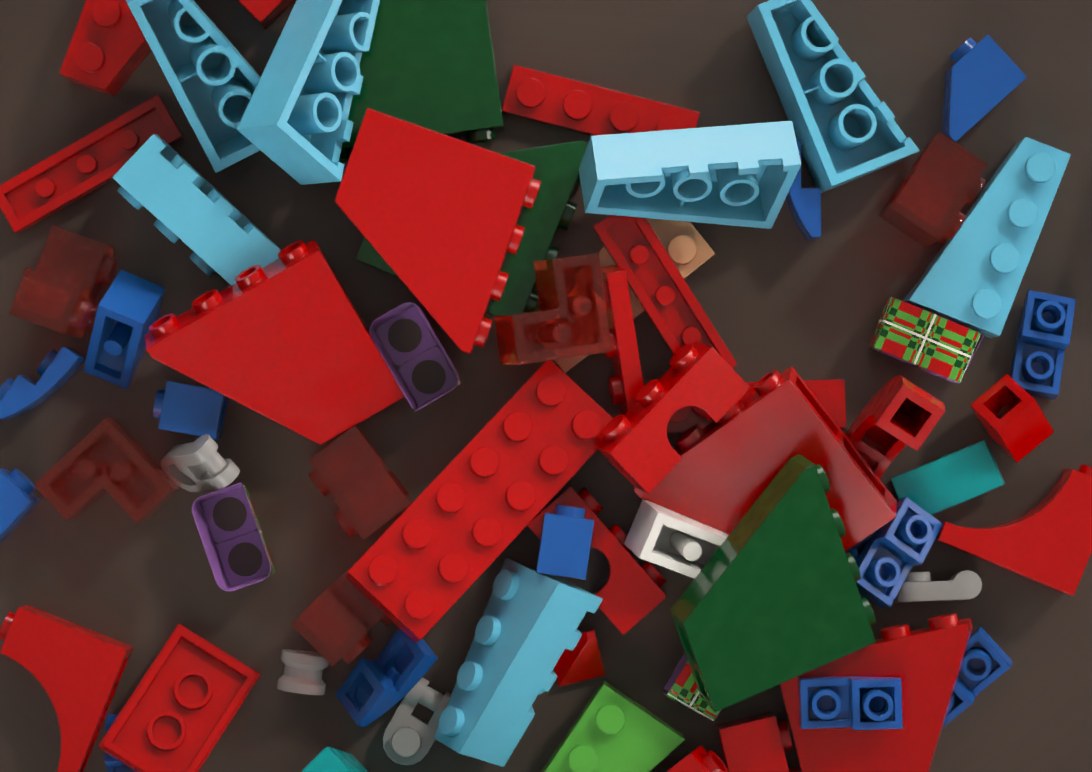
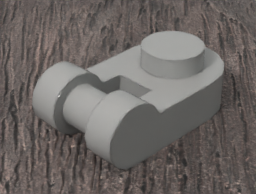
[161,434,240,492]
[893,570,982,602]
[383,677,451,765]

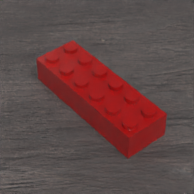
[345,359,613,643]

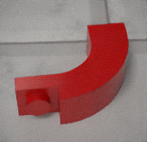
[846,375,946,479]

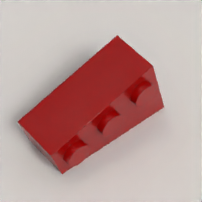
[59,0,152,97]

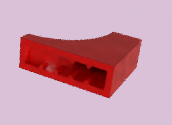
[935,464,1092,596]
[0,604,134,772]

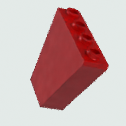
[335,108,542,355]
[144,239,405,445]
[633,366,897,551]
[780,613,973,772]

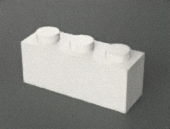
[624,499,729,579]

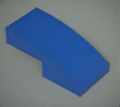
[786,140,821,240]
[335,628,438,727]

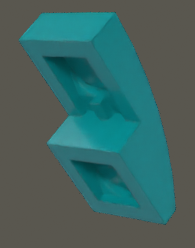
[891,439,1005,515]

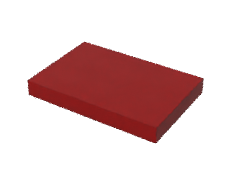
[98,624,261,772]

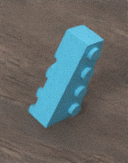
[126,0,261,173]
[237,0,380,185]
[746,0,920,193]
[579,121,801,229]
[112,134,281,288]
[903,137,1071,338]
[434,558,603,767]

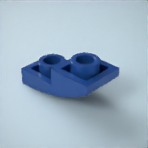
[1010,290,1076,400]
[0,346,86,420]
[856,497,943,608]
[943,626,1013,727]
[798,676,903,730]

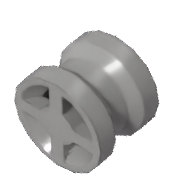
[277,649,330,695]

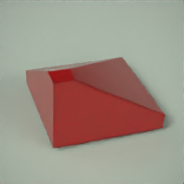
[554,628,605,687]

